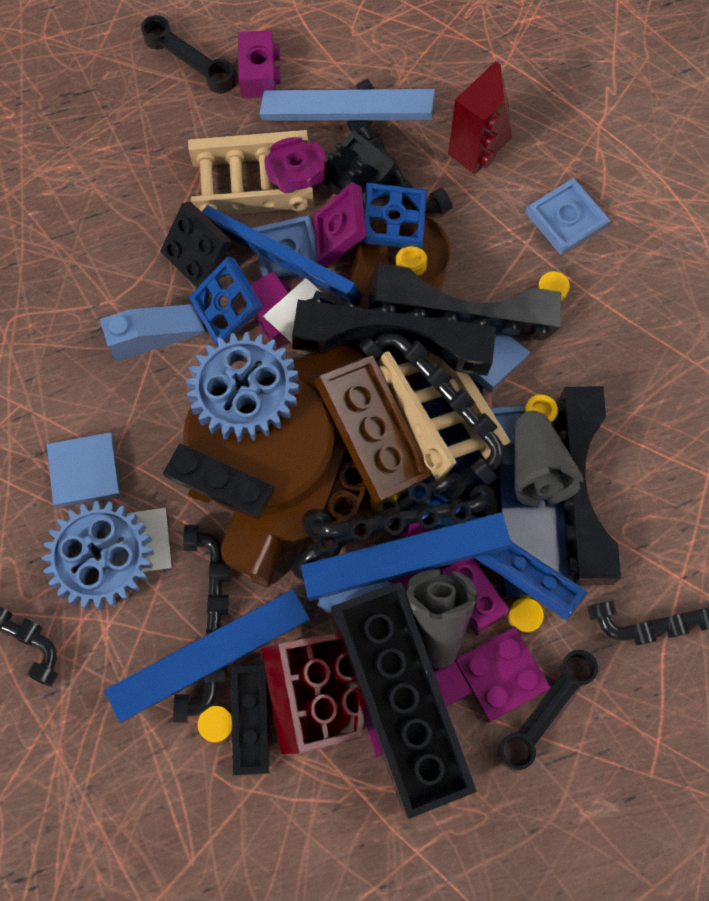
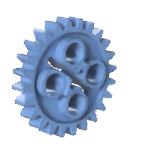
[186,332,300,442]
[42,501,154,611]

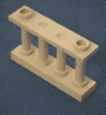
[188,130,314,215]
[377,350,511,480]

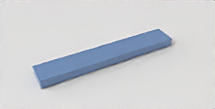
[259,89,436,121]

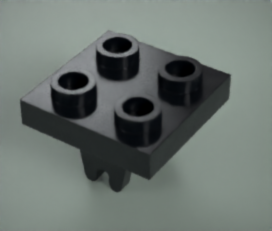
[321,130,399,207]
[160,201,232,288]

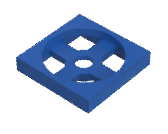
[360,183,427,249]
[189,257,263,346]

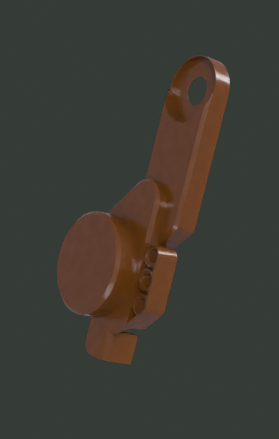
[183,211,450,588]

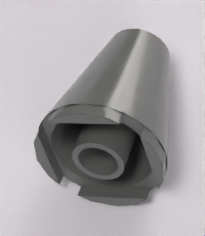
[515,411,583,506]
[405,569,477,668]

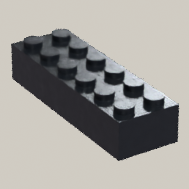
[330,582,477,819]

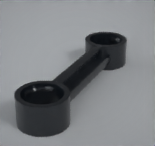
[141,15,235,94]
[498,650,598,771]

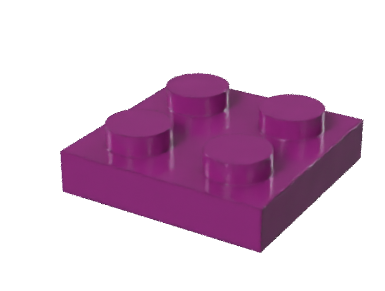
[313,182,366,267]
[454,627,550,723]

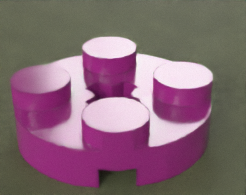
[264,137,326,193]

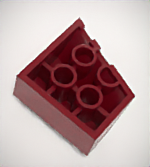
[448,61,512,175]
[261,632,365,754]

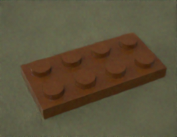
[314,355,432,504]

